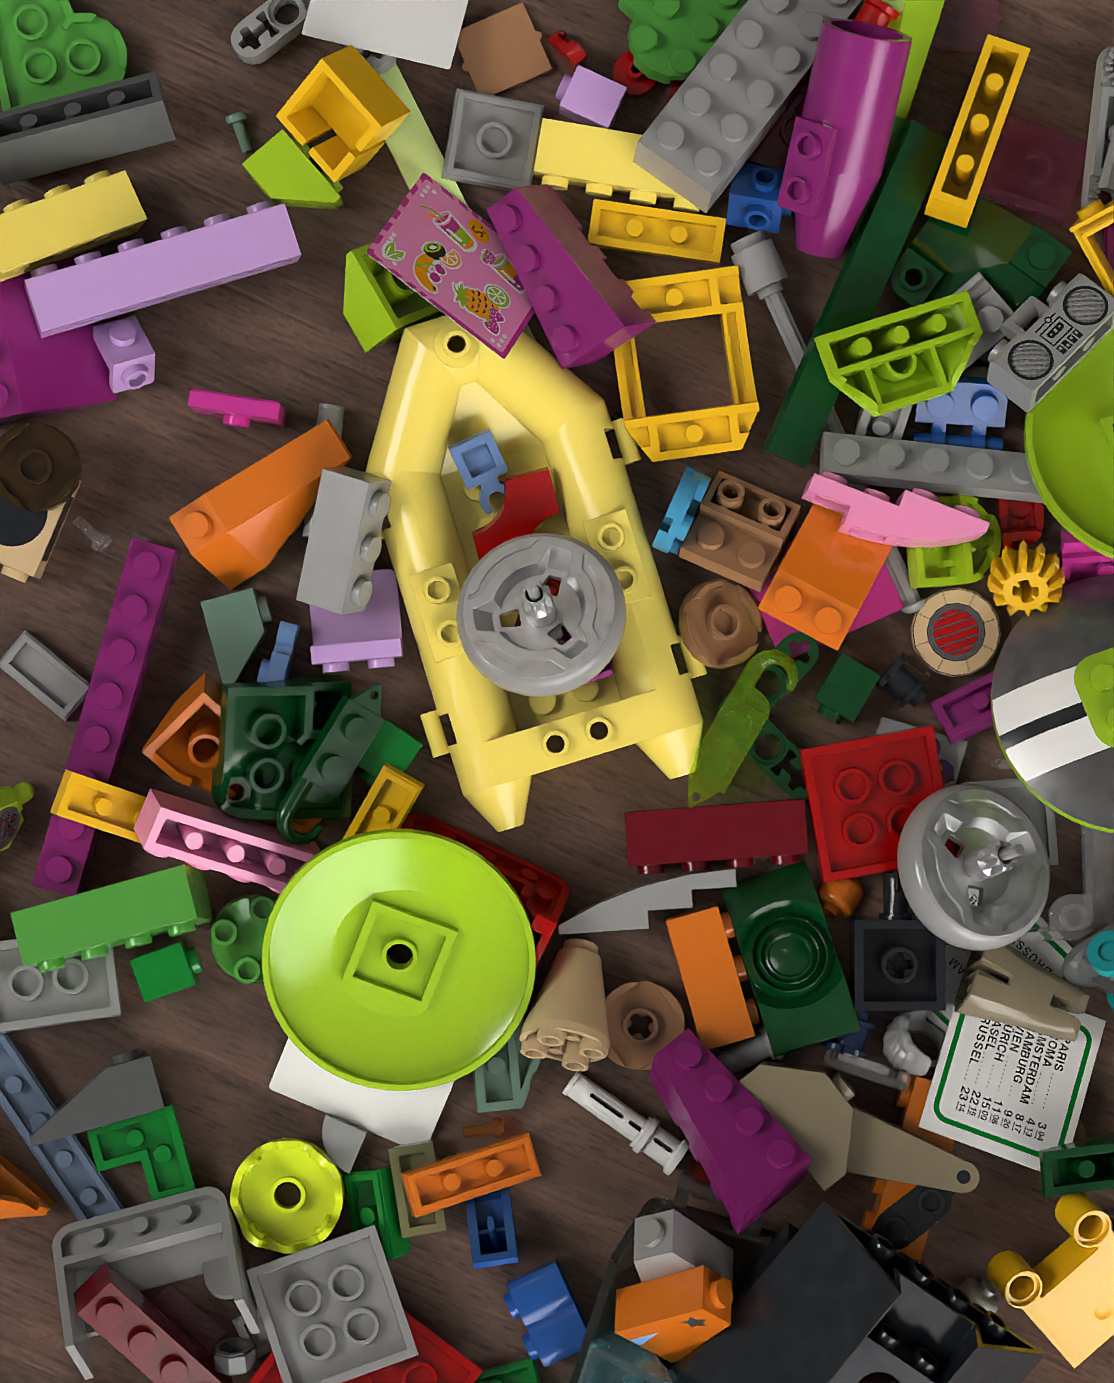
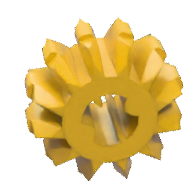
[987,540,1065,617]

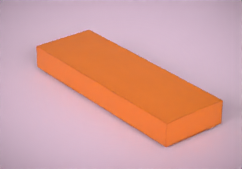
[400,1131,542,1218]

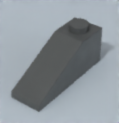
[29,1048,165,1146]

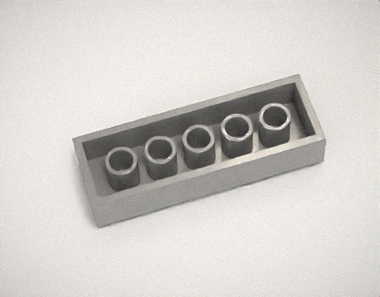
[633,0,865,213]

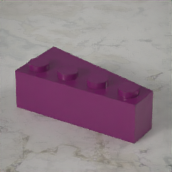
[649,1028,812,1235]

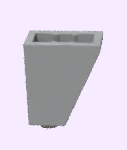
[633,1209,733,1292]

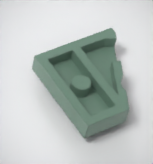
[472,1016,541,1113]

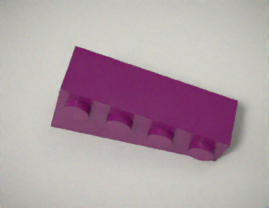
[486,184,657,369]

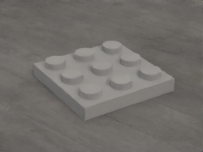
[246,1225,419,1383]

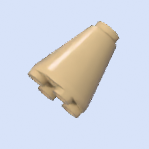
[519,939,610,1071]

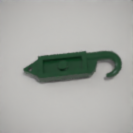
[276,682,385,845]

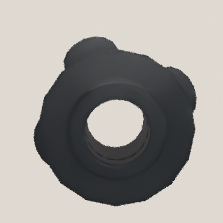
[875,652,932,708]

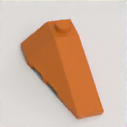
[169,419,353,590]

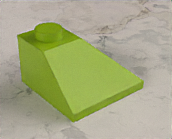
[343,242,443,353]

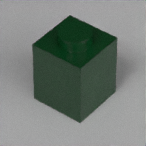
[811,653,881,725]

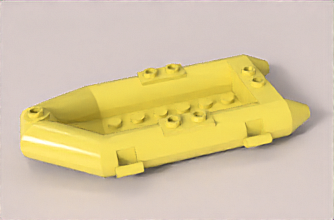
[365,315,707,832]

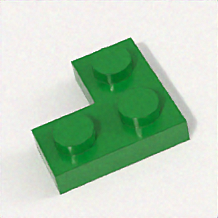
[86,1103,198,1201]

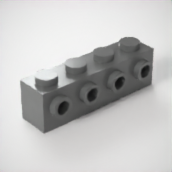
[0,71,176,185]

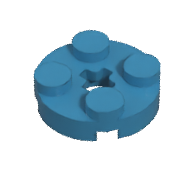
[651,465,711,555]

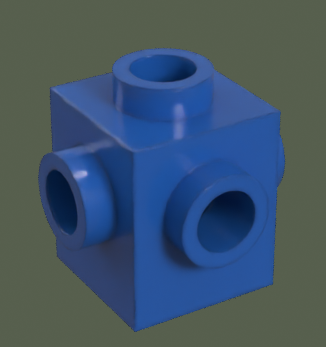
[726,163,792,233]

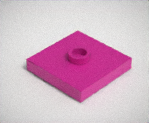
[188,388,288,428]

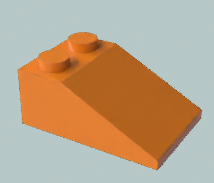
[757,503,893,651]

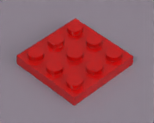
[798,725,956,883]

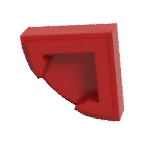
[546,29,587,73]

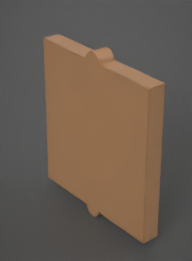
[457,2,552,96]

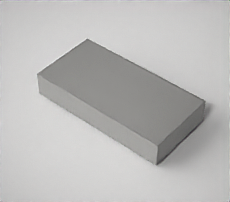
[0,630,90,722]

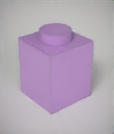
[555,65,627,129]

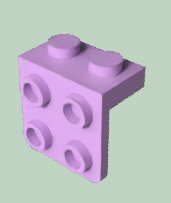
[309,569,404,673]

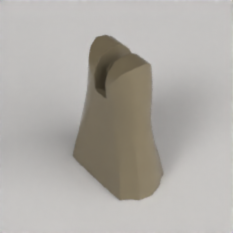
[953,944,1090,1042]

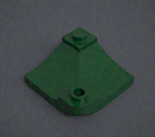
[889,193,1072,366]
[211,675,353,820]

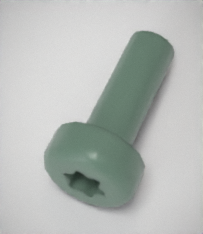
[225,111,253,153]

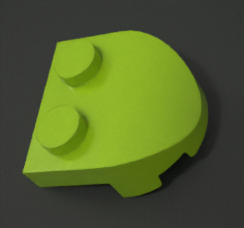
[906,494,1002,589]

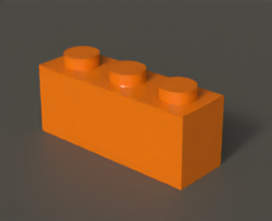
[665,904,760,1050]

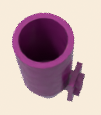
[777,18,912,258]

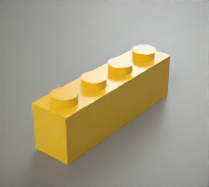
[924,34,1031,228]

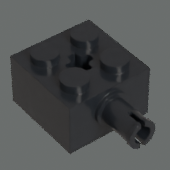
[850,872,946,1011]

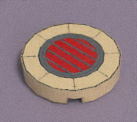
[910,588,1001,677]

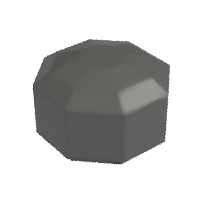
[212,1337,257,1376]

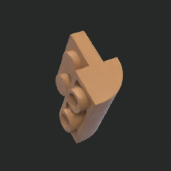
[679,471,801,593]

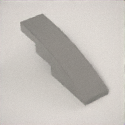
[558,867,737,934]

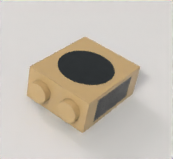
[0,480,82,583]

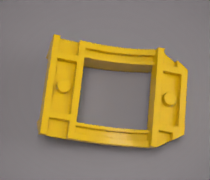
[613,265,760,462]

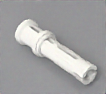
[562,1071,689,1176]

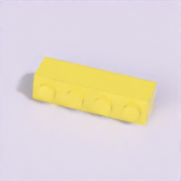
[534,118,700,213]
[0,170,147,282]

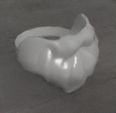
[883,1011,945,1076]

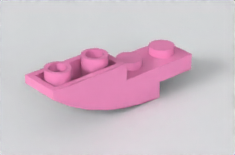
[802,472,990,547]

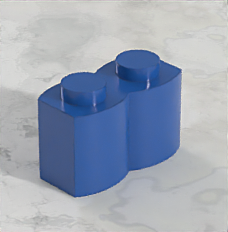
[503,1258,594,1367]

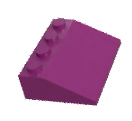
[0,251,119,425]

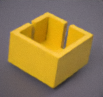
[276,45,411,183]

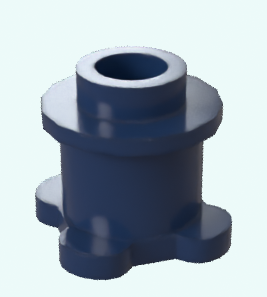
[820,1011,875,1060]

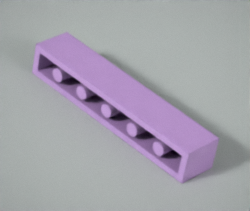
[24,200,301,338]

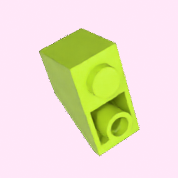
[242,129,344,210]

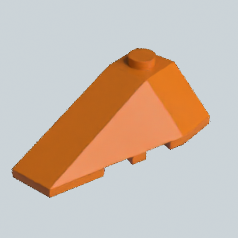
[142,672,323,833]

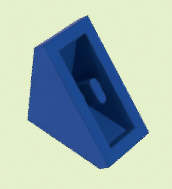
[466,1187,519,1269]

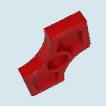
[472,467,560,560]

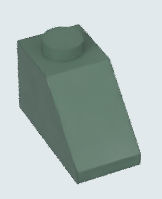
[200,588,273,684]

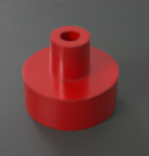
[612,51,656,98]

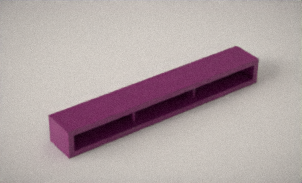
[32,538,181,896]

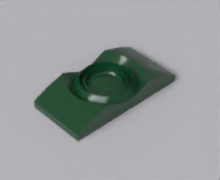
[720,861,860,1058]

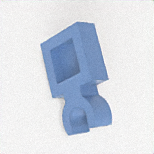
[448,428,508,515]
[257,621,300,682]

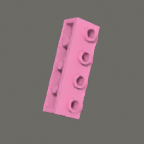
[133,788,321,894]

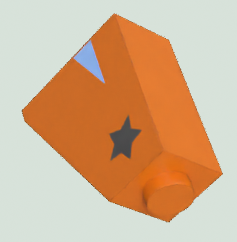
[615,1265,733,1363]

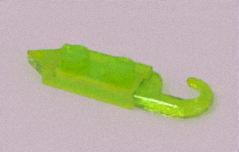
[688,650,798,808]

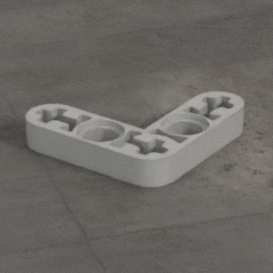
[231,0,397,74]

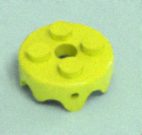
[230,1138,344,1254]

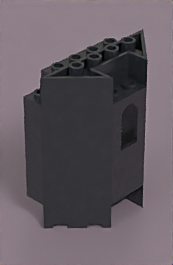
[658,1201,1045,1383]

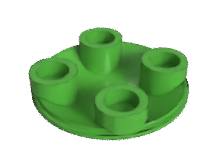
[210,894,277,984]

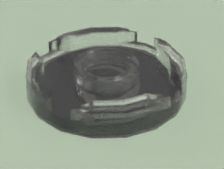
[822,1048,912,1092]

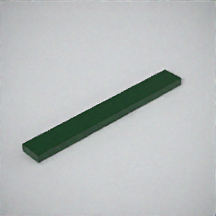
[762,120,949,468]

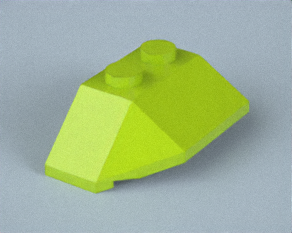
[814,290,983,417]

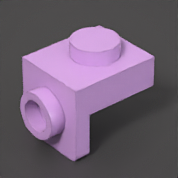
[93,315,155,393]

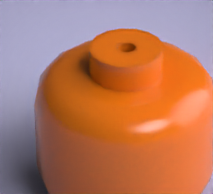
[816,877,864,919]

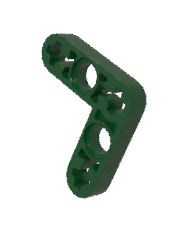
[716,631,819,799]

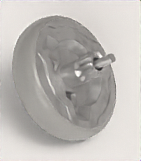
[456,533,626,697]
[897,784,1050,951]

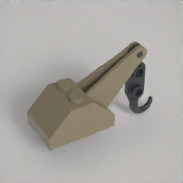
[739,1059,980,1250]

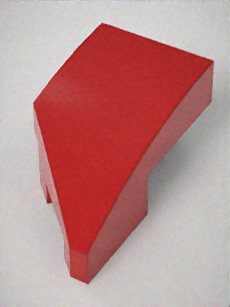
[996,498,1045,557]

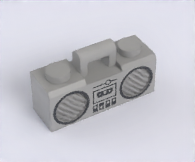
[987,273,1114,413]

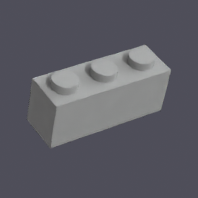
[296,467,391,615]

